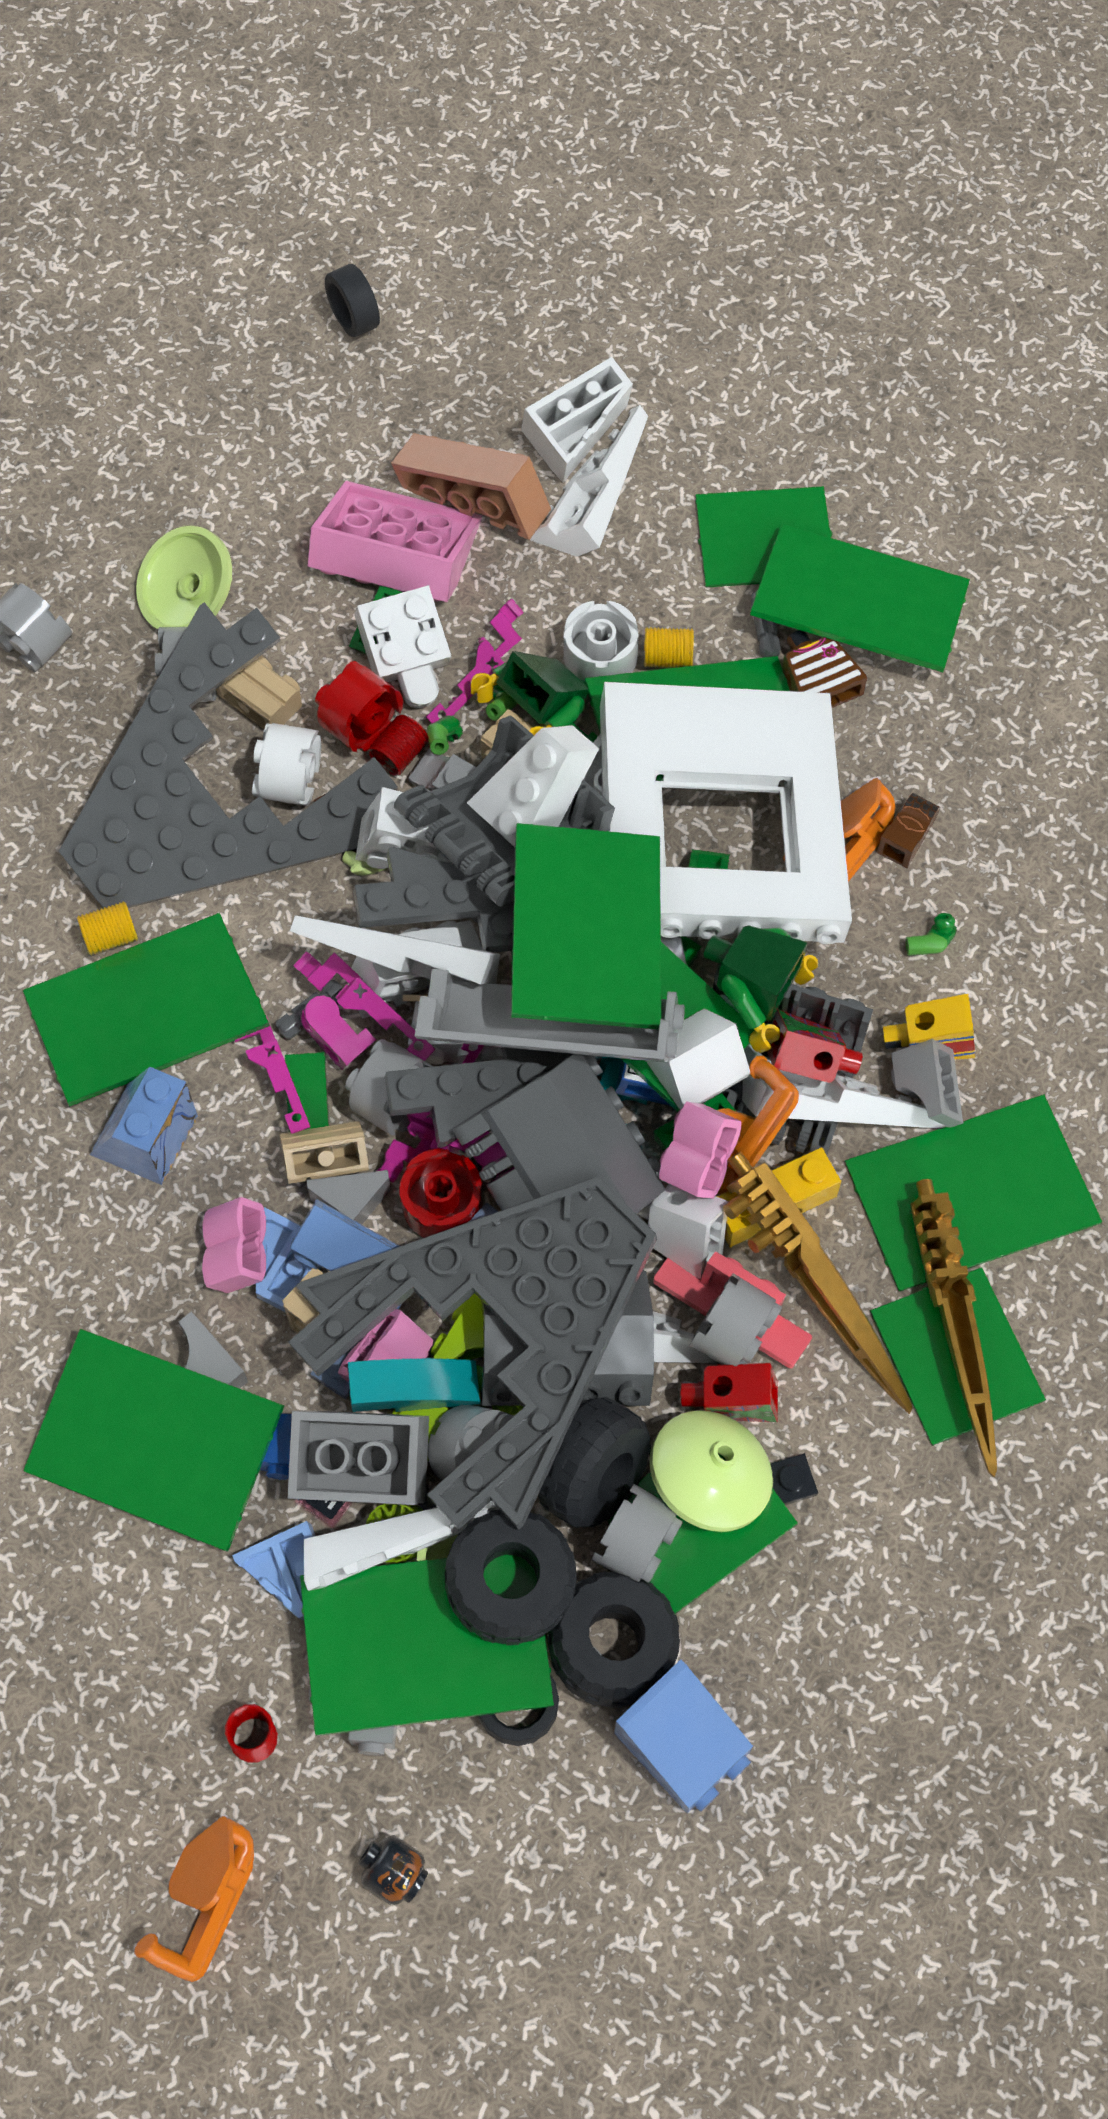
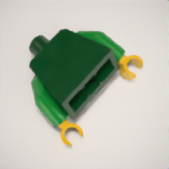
[471,651,588,735]
[703,925,818,1053]

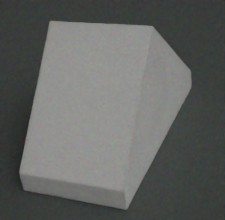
[307,1170,391,1224]

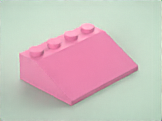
[308,481,482,602]

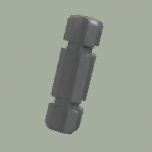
[751,591,781,658]
[275,980,343,1040]

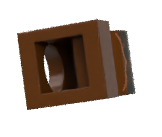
[877,793,940,869]

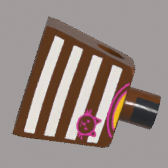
[782,630,867,708]

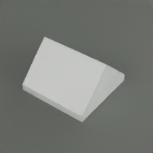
[646,1009,750,1110]

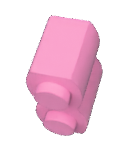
[659,1102,741,1199]
[202,1197,266,1293]
[338,1309,434,1383]

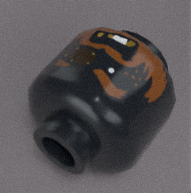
[358,1835,428,1905]

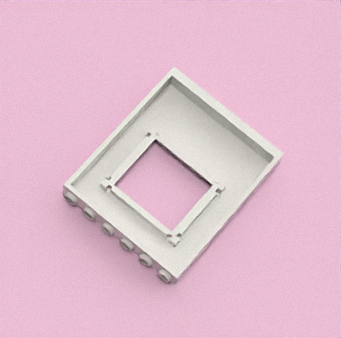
[600,682,852,944]

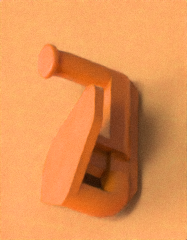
[783,778,896,882]
[716,1055,799,1195]
[134,1816,254,1982]

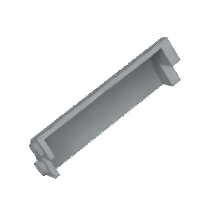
[415,969,685,1062]

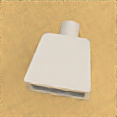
[637,1184,728,1280]

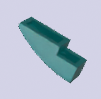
[348,1358,480,1412]

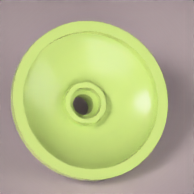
[136,526,232,629]
[650,1410,773,1532]

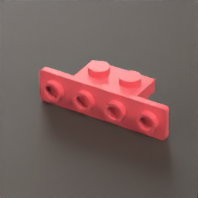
[653,1251,812,1368]

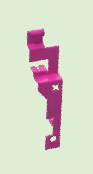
[426,598,524,724]
[293,951,435,1061]
[235,1016,310,1134]
[376,1043,485,1183]

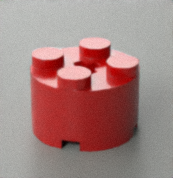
[315,661,403,753]
[399,1148,483,1238]

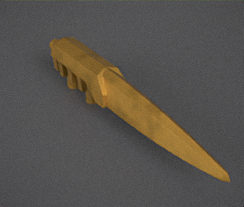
[723,1151,913,1414]
[911,1179,997,1477]

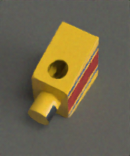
[883,994,975,1059]

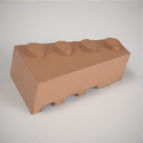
[391,433,551,540]

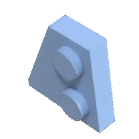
[256,1207,322,1313]
[232,1521,316,1620]

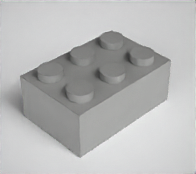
[288,1410,429,1505]

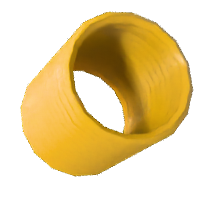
[644,627,694,668]
[77,901,138,955]

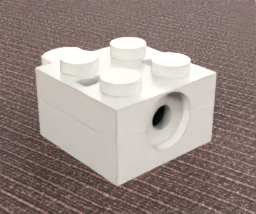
[354,585,451,708]
[355,787,453,869]

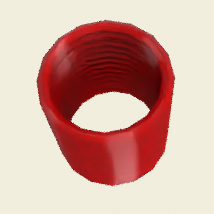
[369,715,429,776]
[225,1704,278,1763]

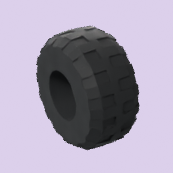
[537,1397,651,1528]
[444,1509,577,1646]
[548,1571,680,1708]

